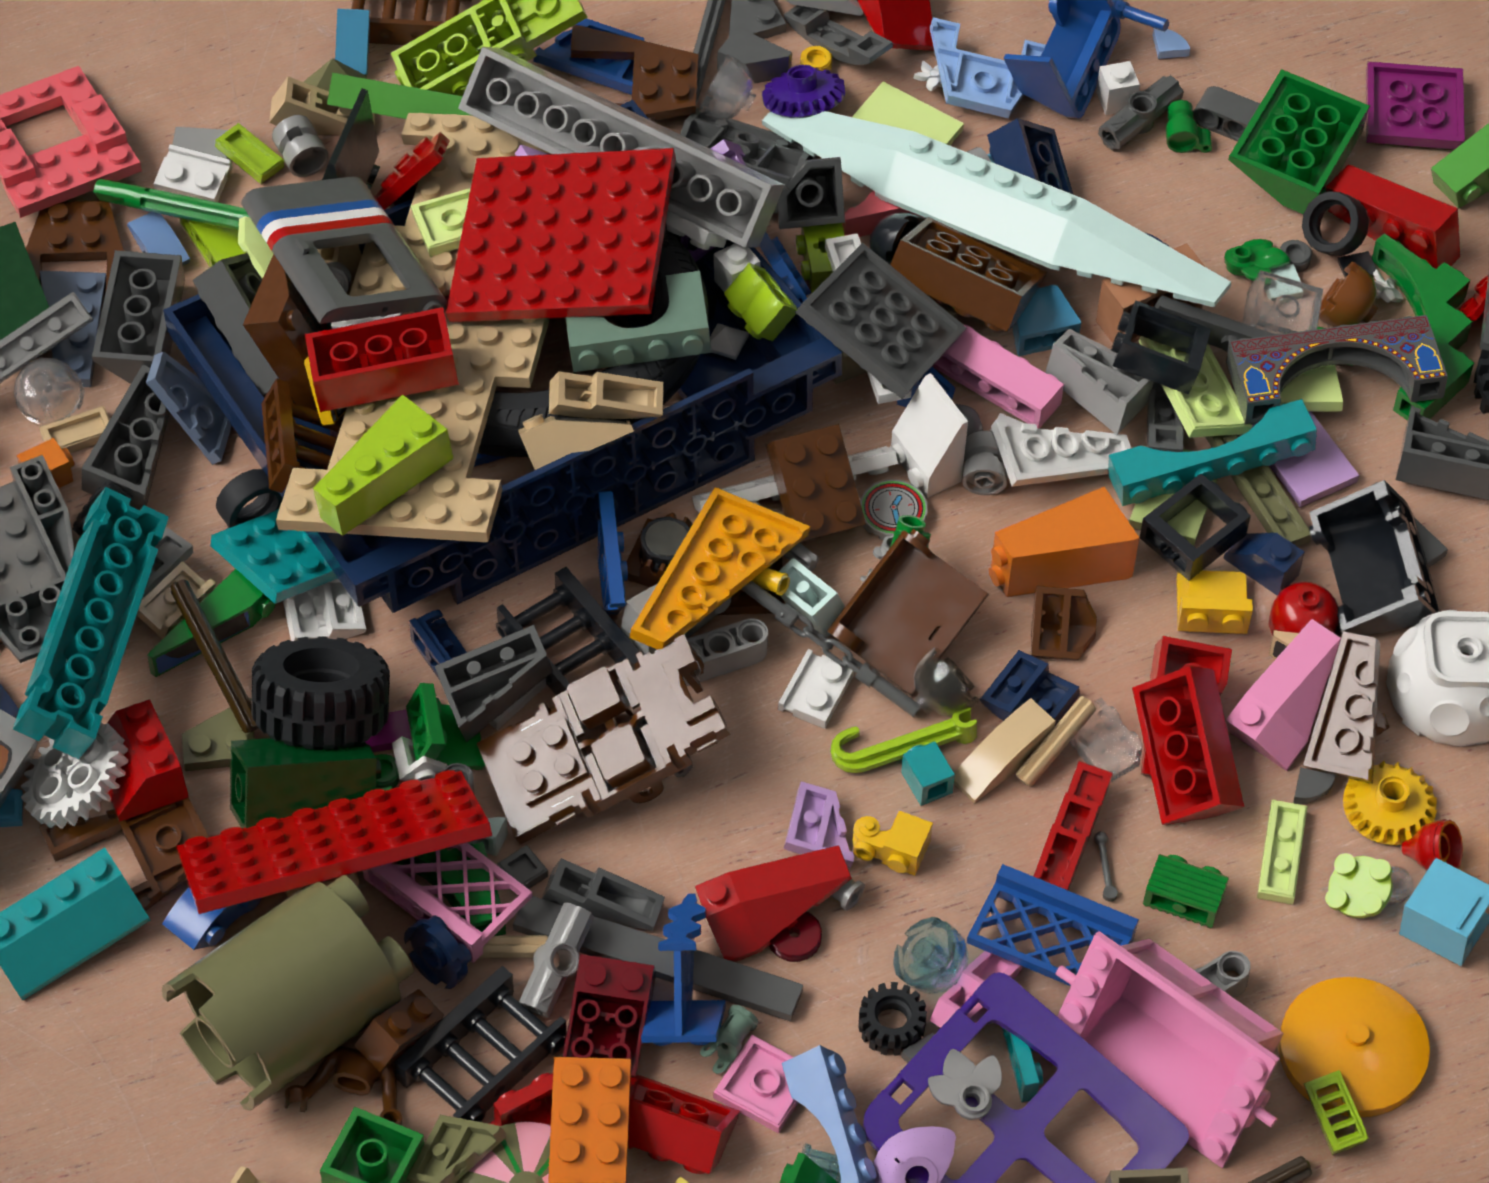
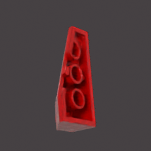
[1141,636,1232,776]
[695,845,852,962]

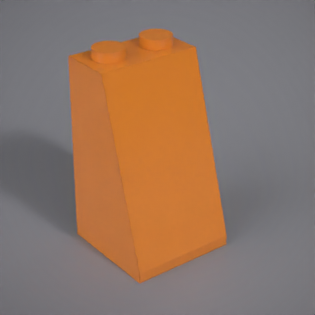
[989,486,1140,597]

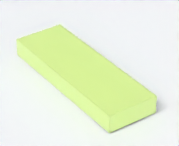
[1257,800,1308,905]

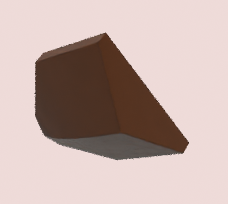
[1031,586,1097,660]

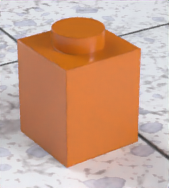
[17,438,75,488]

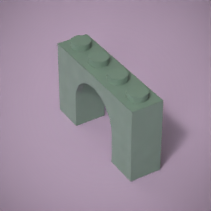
[566,271,712,372]

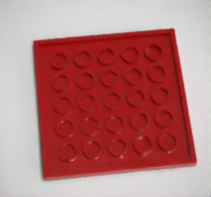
[446,148,676,322]

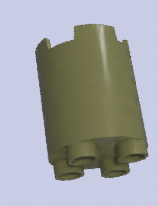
[162,875,414,1111]

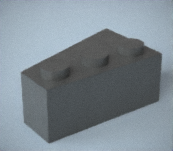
[1395,405,1489,500]

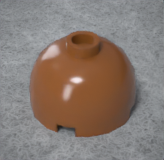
[1315,262,1378,327]

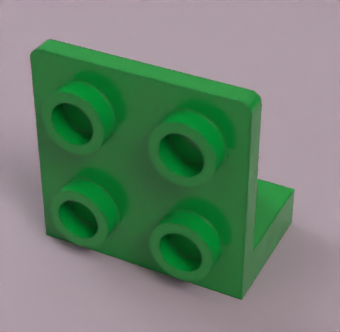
[406,683,485,770]

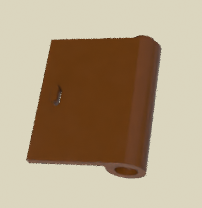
[827,529,989,695]

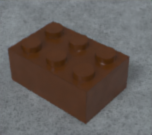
[766,424,866,542]

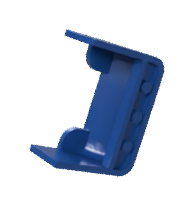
[1004,0,1121,118]

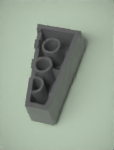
[82,365,170,510]

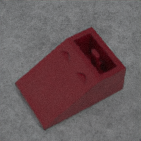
[563,954,656,1077]

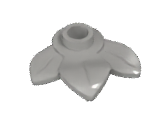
[928,1049,1002,1120]

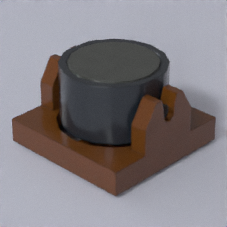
[626,512,693,587]

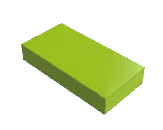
[215,123,285,184]

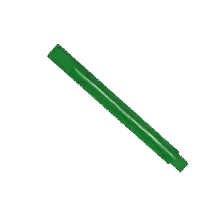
[93,179,249,230]

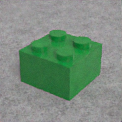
[320,1106,425,1183]

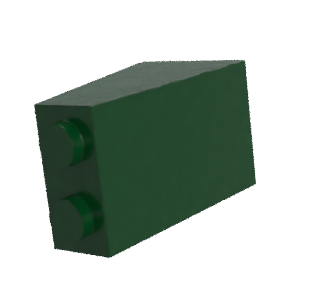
[0,222,49,340]
[230,738,381,828]

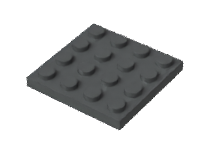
[795,243,967,399]

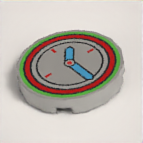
[860,480,928,540]

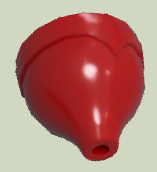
[1402,819,1463,870]

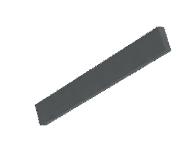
[513,896,803,1022]

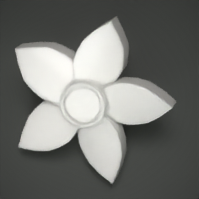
[913,61,943,91]
[1373,269,1403,303]

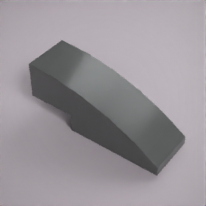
[542,858,665,930]

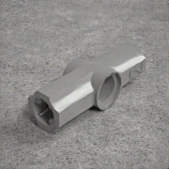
[519,903,595,1018]

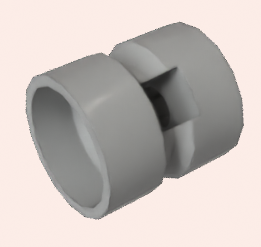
[272,115,329,177]
[963,431,1007,495]

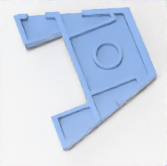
[930,17,1046,118]

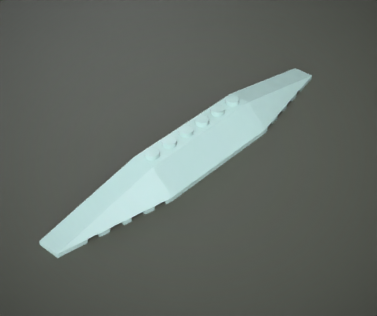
[762,110,1231,307]

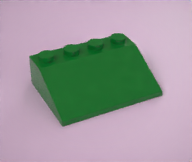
[1228,69,1370,214]

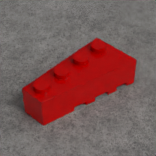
[1326,164,1461,269]

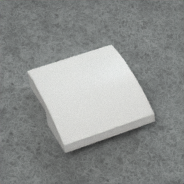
[283,579,366,641]

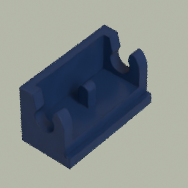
[409,609,467,680]

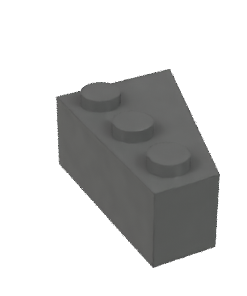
[434,625,553,743]

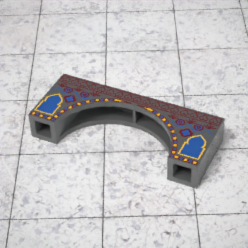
[1226,315,1448,424]

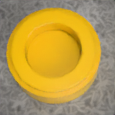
[800,46,832,71]

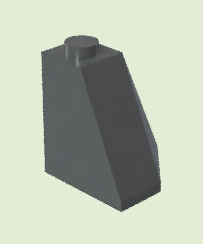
[777,157,845,229]

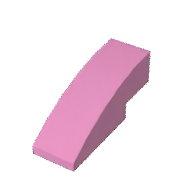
[930,951,1023,1028]

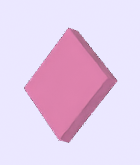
[713,1035,799,1134]

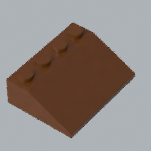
[891,217,1047,332]
[243,254,328,410]

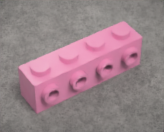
[933,325,1064,429]

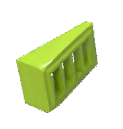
[1304,1070,1369,1155]

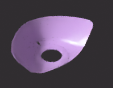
[873,1126,956,1183]

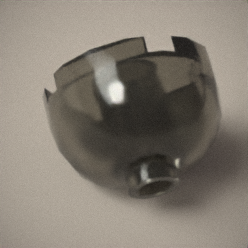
[914,647,982,718]

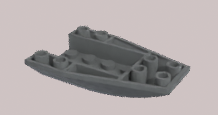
[0,455,75,663]

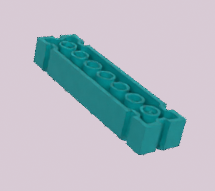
[13,487,169,759]

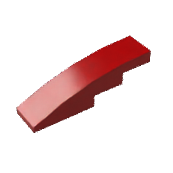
[1034,761,1113,891]

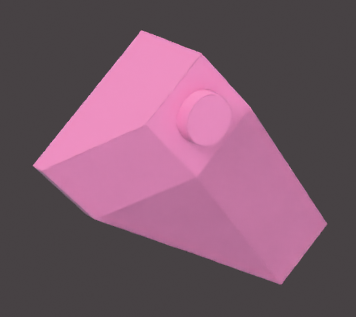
[1226,619,1341,771]

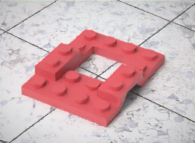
[0,66,142,218]

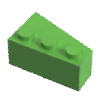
[1431,123,1489,209]

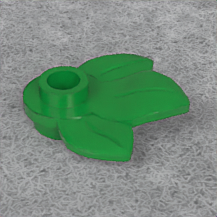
[1224,239,1291,283]

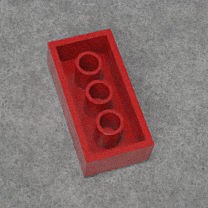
[305,307,459,412]

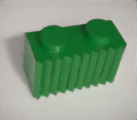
[1143,854,1229,928]

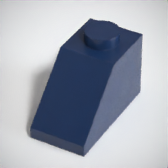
[1223,533,1305,595]

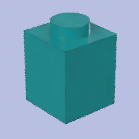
[901,741,955,806]

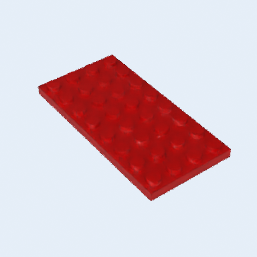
[177,770,492,914]

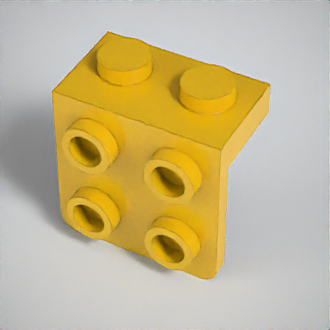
[1176,570,1253,634]

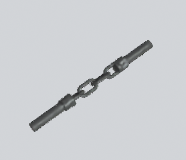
[741,581,922,718]

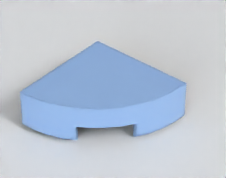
[1152,28,1190,59]

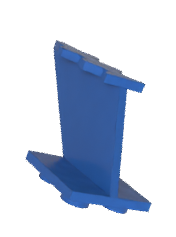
[641,893,726,1046]

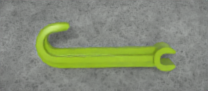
[830,707,977,773]

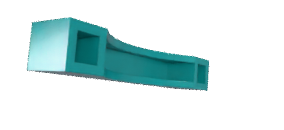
[1108,399,1317,506]

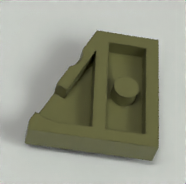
[182,698,255,771]
[407,1115,506,1183]

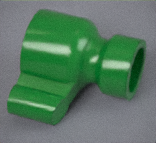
[1166,100,1212,153]

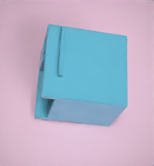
[1399,858,1489,966]

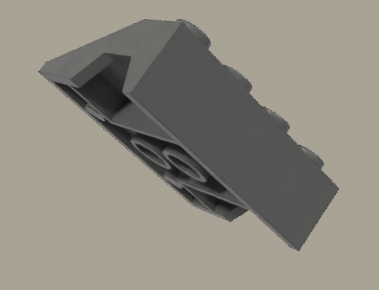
[680,108,813,214]

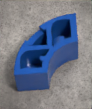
[162,888,262,950]

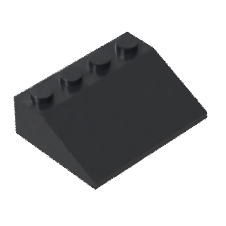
[322,88,380,190]

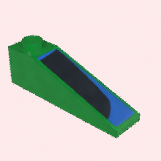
[147,569,277,677]

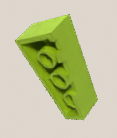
[313,394,454,536]

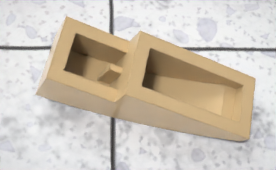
[549,371,663,419]
[954,698,1056,804]

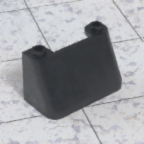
[1309,480,1441,636]

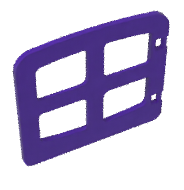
[862,972,1189,1183]

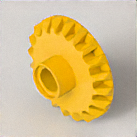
[1343,760,1437,845]

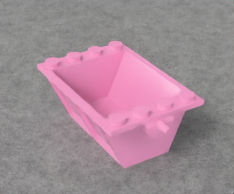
[1055,931,1284,1168]

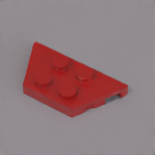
[374,131,450,210]

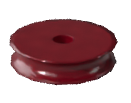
[769,911,822,962]

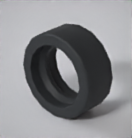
[1302,191,1369,256]
[216,469,283,528]

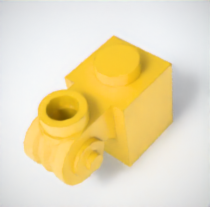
[852,811,933,876]

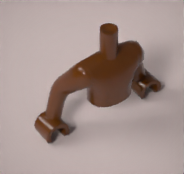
[284,1046,402,1126]

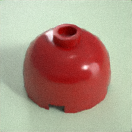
[1268,581,1339,636]

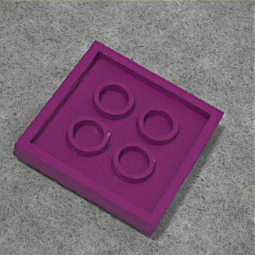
[1366,61,1465,149]

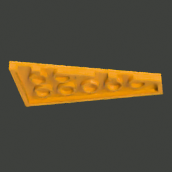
[629,487,811,650]

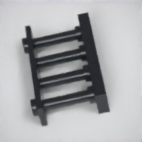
[496,566,639,720]
[394,965,567,1122]

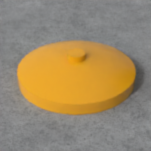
[1278,977,1430,1117]

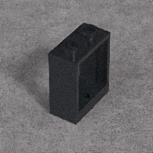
[1111,300,1211,395]
[1140,474,1251,581]

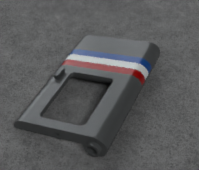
[241,177,447,324]

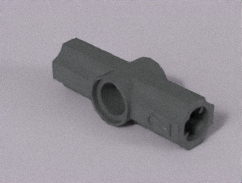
[1098,75,1184,150]

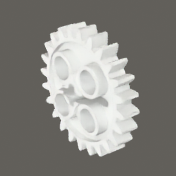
[21,722,128,829]

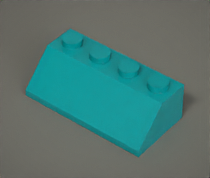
[0,847,151,1001]

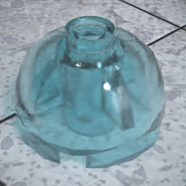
[893,917,969,994]

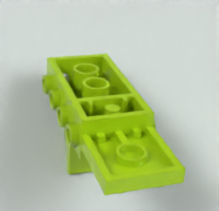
[391,0,588,96]

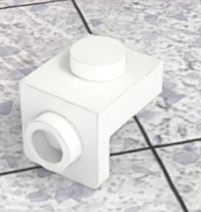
[392,736,448,781]

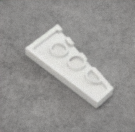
[991,420,1131,487]

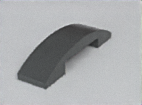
[784,5,893,65]
[1147,382,1183,452]

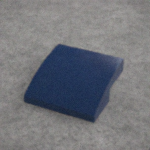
[980,650,1080,726]

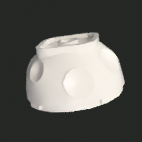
[1386,610,1489,747]

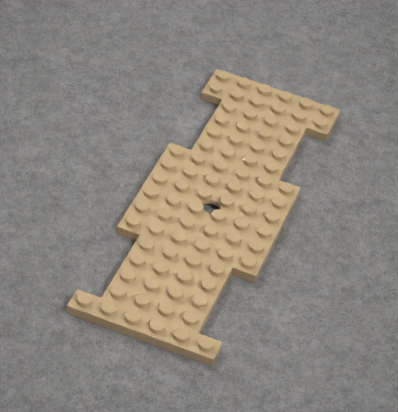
[276,113,551,542]

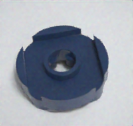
[404,915,472,989]

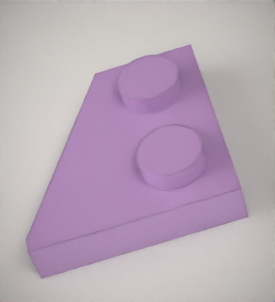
[783,781,854,868]

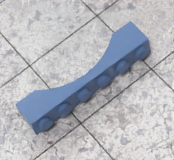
[782,1045,877,1183]

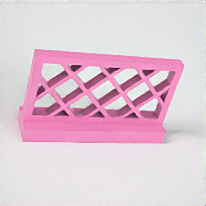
[363,843,532,963]

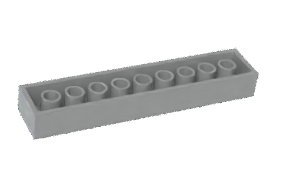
[458,47,785,248]

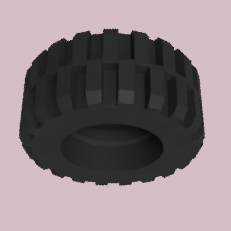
[251,636,390,750]

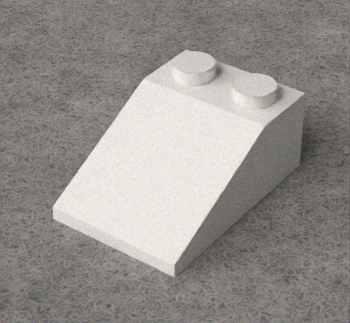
[889,373,968,498]

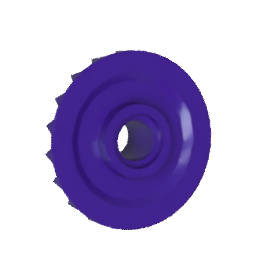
[762,65,846,117]

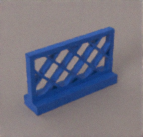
[966,864,1139,986]

